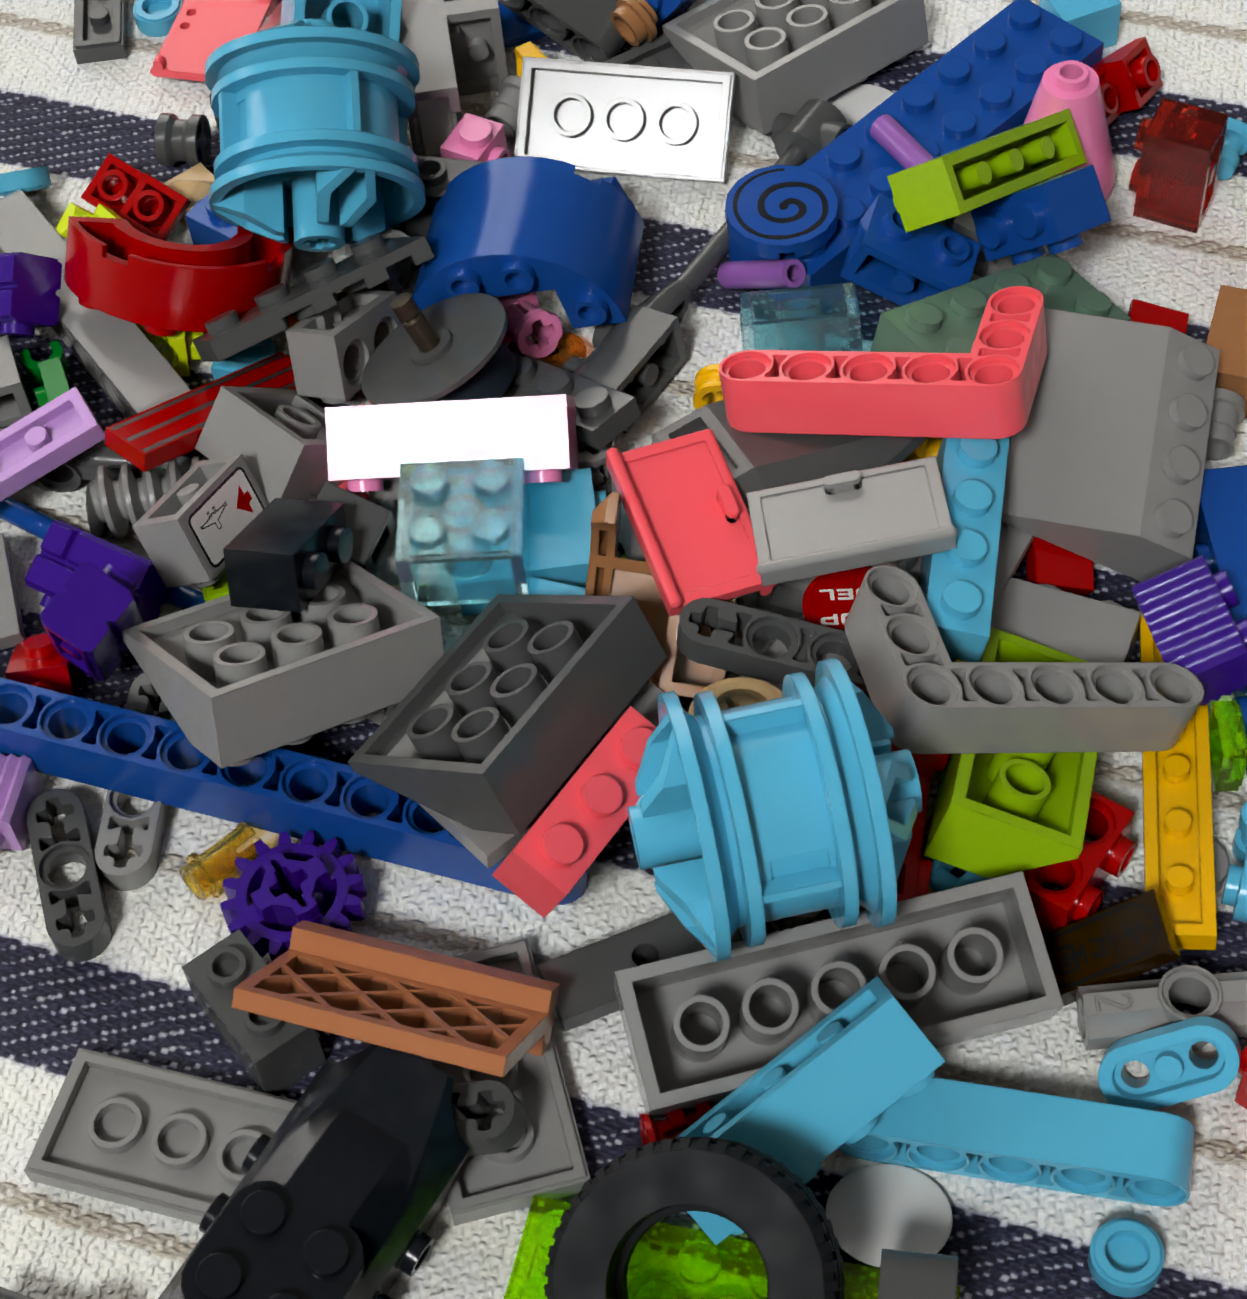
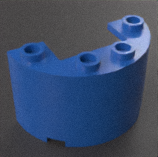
[412,156,644,329]

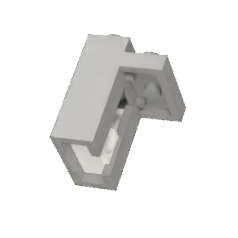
[399,0,508,157]

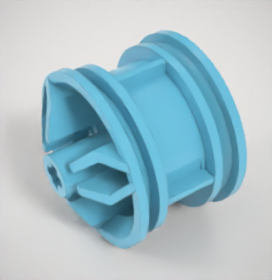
[205,18,426,252]
[627,658,922,962]

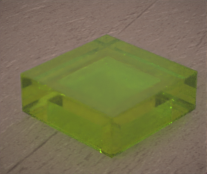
[1209,700,1247,792]

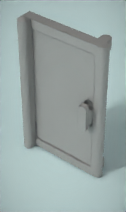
[746,456,958,586]

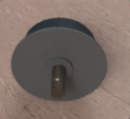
[361,292,516,405]

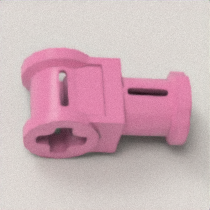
[495,292,563,359]

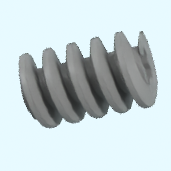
[86,456,201,539]

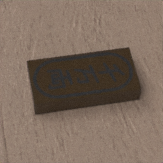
[1043,889,1181,1006]

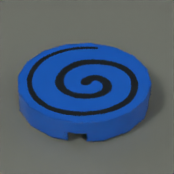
[725,165,839,259]

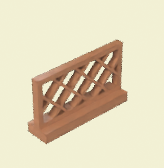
[231,920,560,1077]

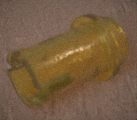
[180,822,262,901]

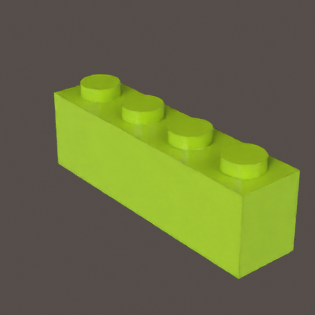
[887,108,1087,233]

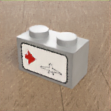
[132,454,269,588]

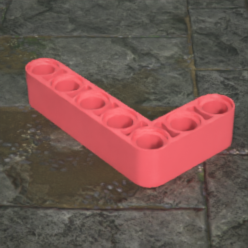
[719,286,1047,439]

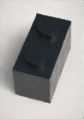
[223,498,353,613]

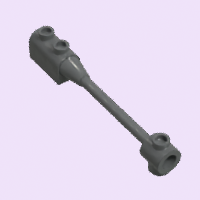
[562,98,852,434]

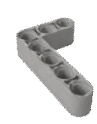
[844,565,1204,754]

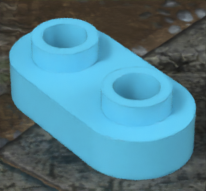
[1098,1016,1241,1110]

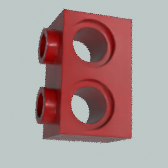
[995,790,1137,935]

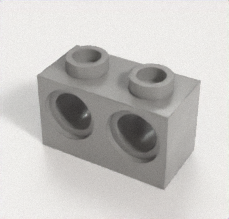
[285,289,401,404]

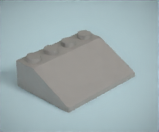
[662,0,929,135]
[1001,308,1220,581]
[122,560,444,768]

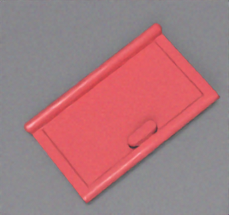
[150,0,280,82]
[606,429,777,617]

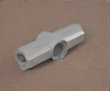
[1076,964,1247,1052]

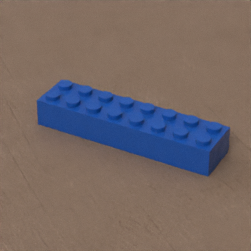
[728,0,1104,323]

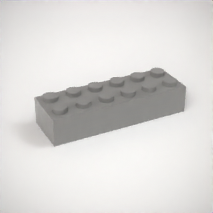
[614,871,1064,1120]

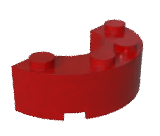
[64,216,294,337]

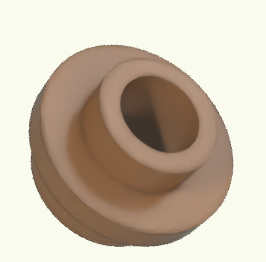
[610,0,658,47]

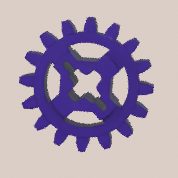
[220,830,368,961]

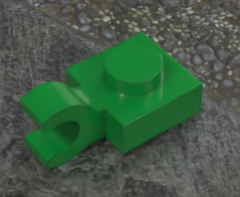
[20,340,71,408]

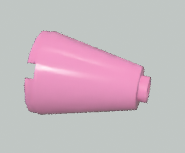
[1024,60,1116,202]

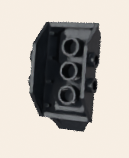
[158,1044,470,1299]

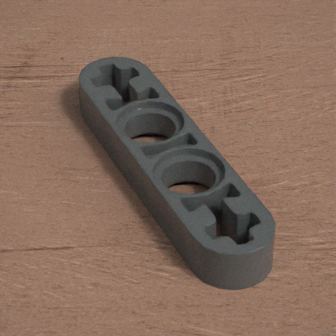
[676,598,872,702]

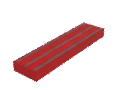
[105,352,309,472]

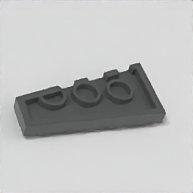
[192,233,435,362]

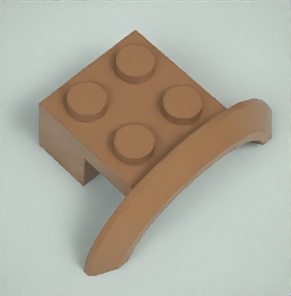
[585,491,739,698]

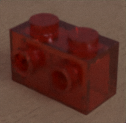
[1129,97,1228,234]

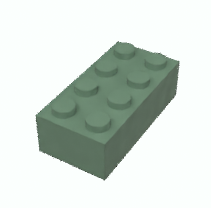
[870,254,1131,439]

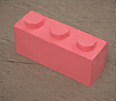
[492,706,657,918]

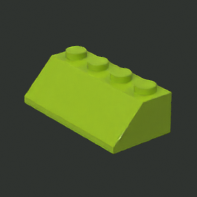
[924,627,1098,879]

